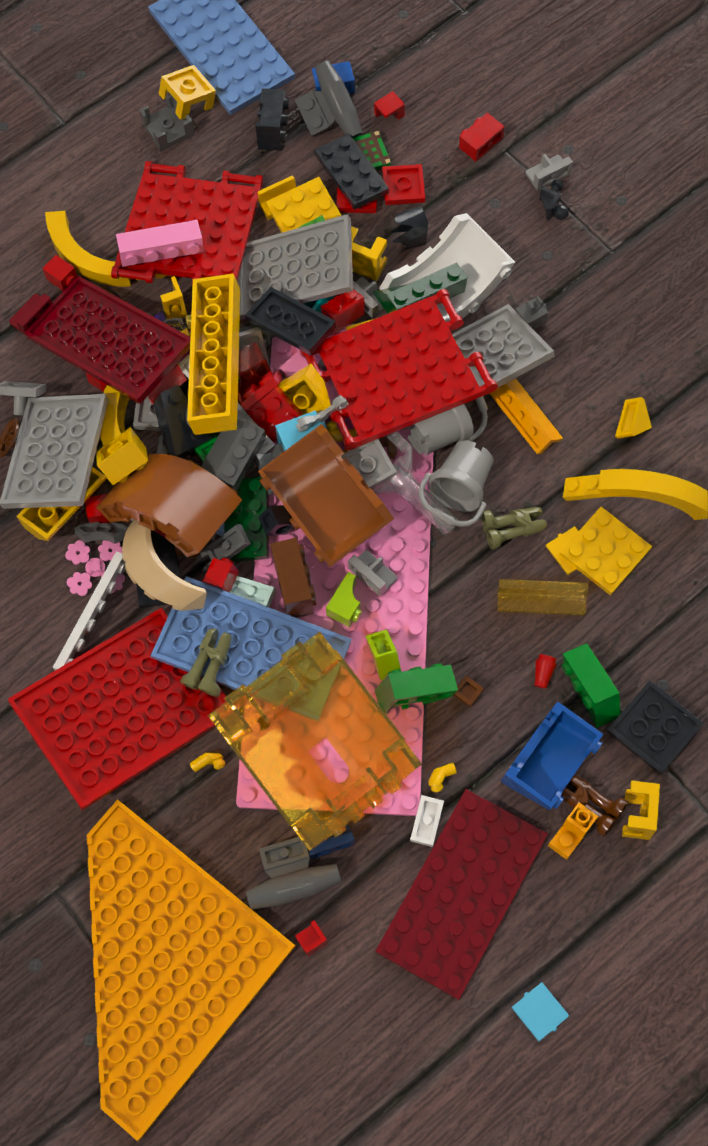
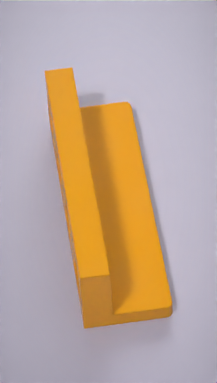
[489,378,563,454]

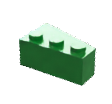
[561,643,620,728]
[375,664,458,715]

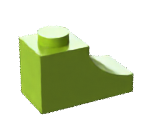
[326,572,362,628]
[366,629,402,680]

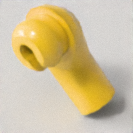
[326,421,356,442]
[190,753,225,772]
[428,763,457,792]

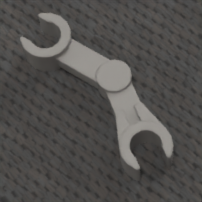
[295,395,348,432]

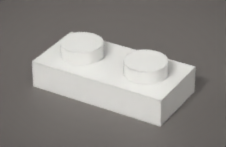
[410,795,444,847]

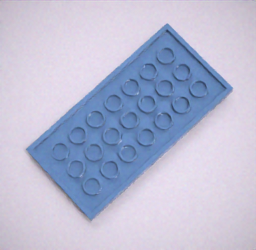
[148,0,295,115]
[151,576,352,722]

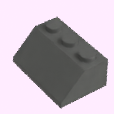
[201,419,266,492]

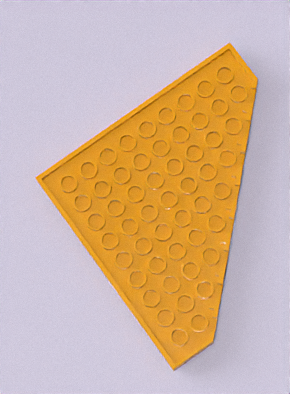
[87,799,296,1142]

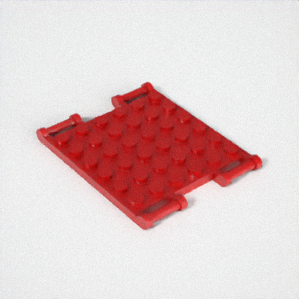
[111,161,263,289]
[300,289,498,450]

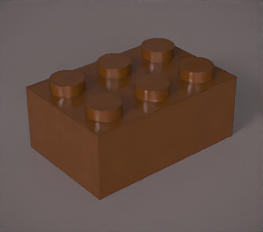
[270,538,317,618]

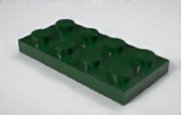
[225,477,269,563]

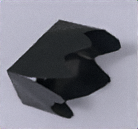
[390,206,429,251]

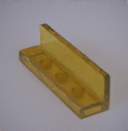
[497,579,588,615]

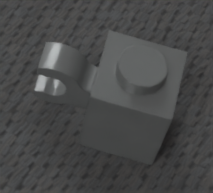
[516,296,549,330]

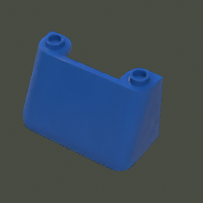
[500,702,603,810]

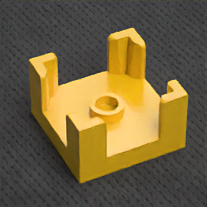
[159,65,216,120]
[351,226,387,281]
[622,781,660,840]

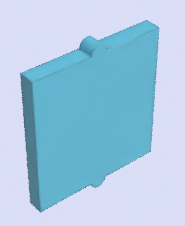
[511,982,569,1042]

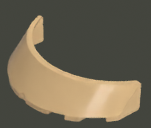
[122,520,207,611]

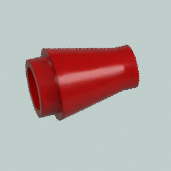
[534,654,557,689]

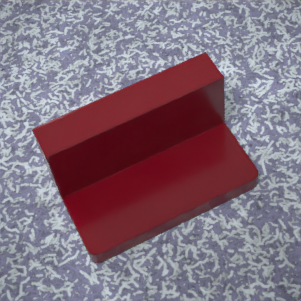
[9,293,52,335]

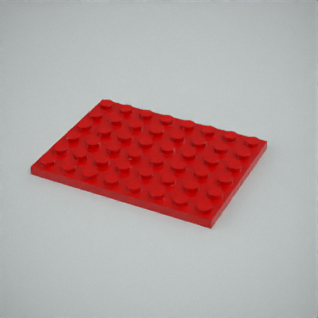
[8,608,237,810]

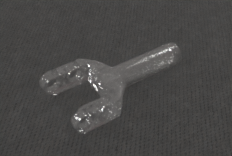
[372,431,459,536]

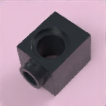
[259,505,294,536]

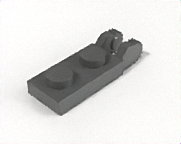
[197,524,251,575]

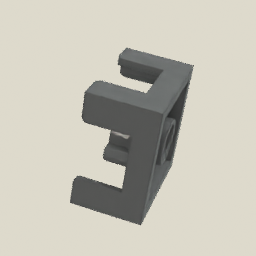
[139,94,195,152]

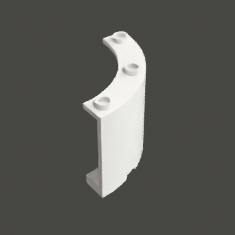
[379,213,515,322]

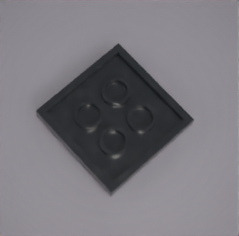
[607,680,704,775]

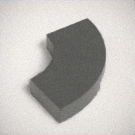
[73,522,128,544]

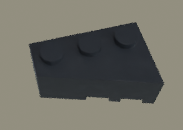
[255,89,289,151]
[153,385,211,458]

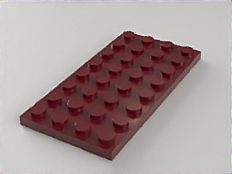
[24,276,191,404]
[375,789,548,1001]

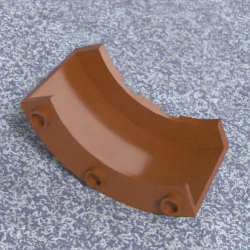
[258,424,394,567]
[96,454,242,557]

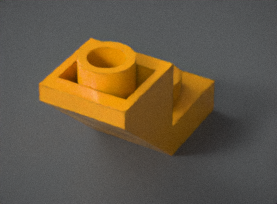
[548,802,598,860]

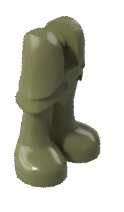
[481,507,547,550]
[180,628,232,697]

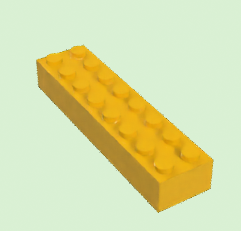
[187,274,240,435]

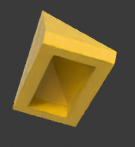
[615,397,652,438]

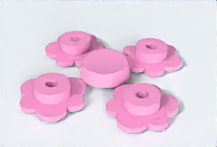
[65,540,125,596]

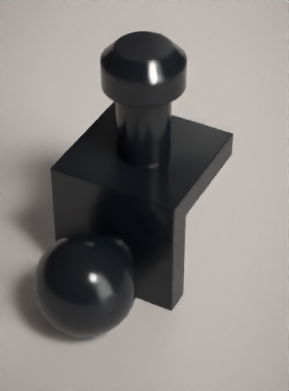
[539,180,569,220]

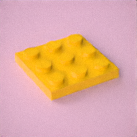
[266,177,342,233]
[559,507,652,596]

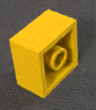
[96,427,148,485]

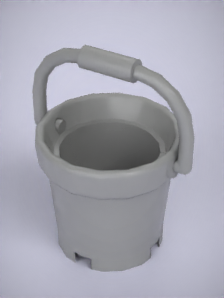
[404,396,488,456]
[418,440,494,527]

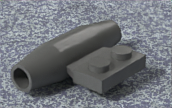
[295,61,363,138]
[246,835,341,909]

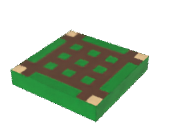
[352,131,391,170]

